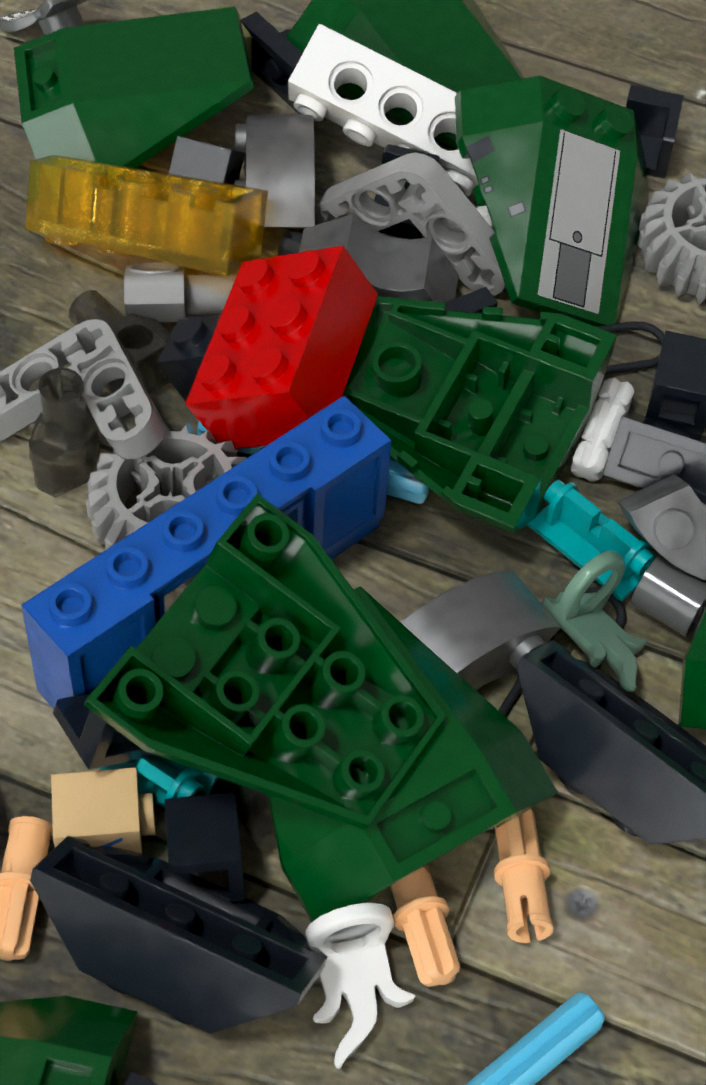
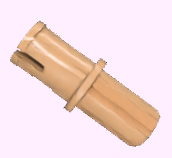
[494,809,554,943]
[0,816,53,962]
[390,865,460,987]

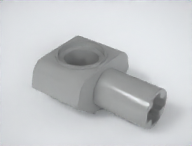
[124,262,237,323]

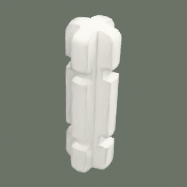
[570,377,634,482]

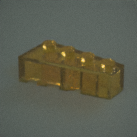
[25,155,268,277]

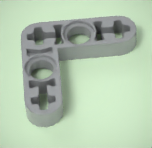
[315,152,506,295]
[0,319,165,459]

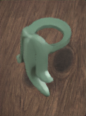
[542,551,647,692]

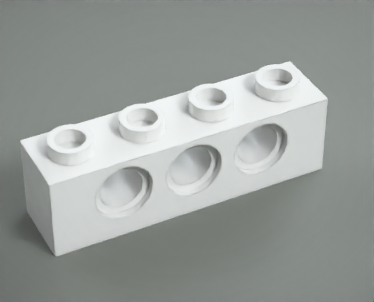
[288,24,479,196]

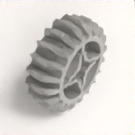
[638,173,706,306]
[86,421,247,550]

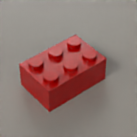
[185,246,378,449]

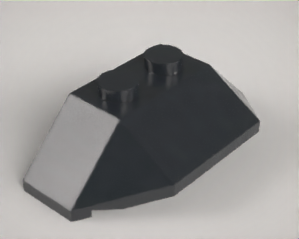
[516,640,706,844]
[30,836,328,1034]

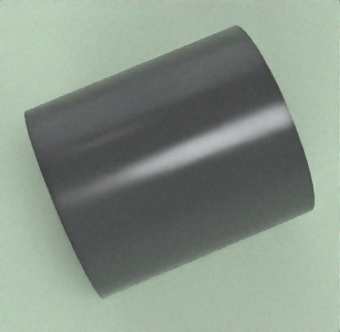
[631,555,706,637]

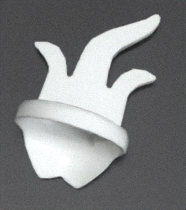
[305,903,415,1069]

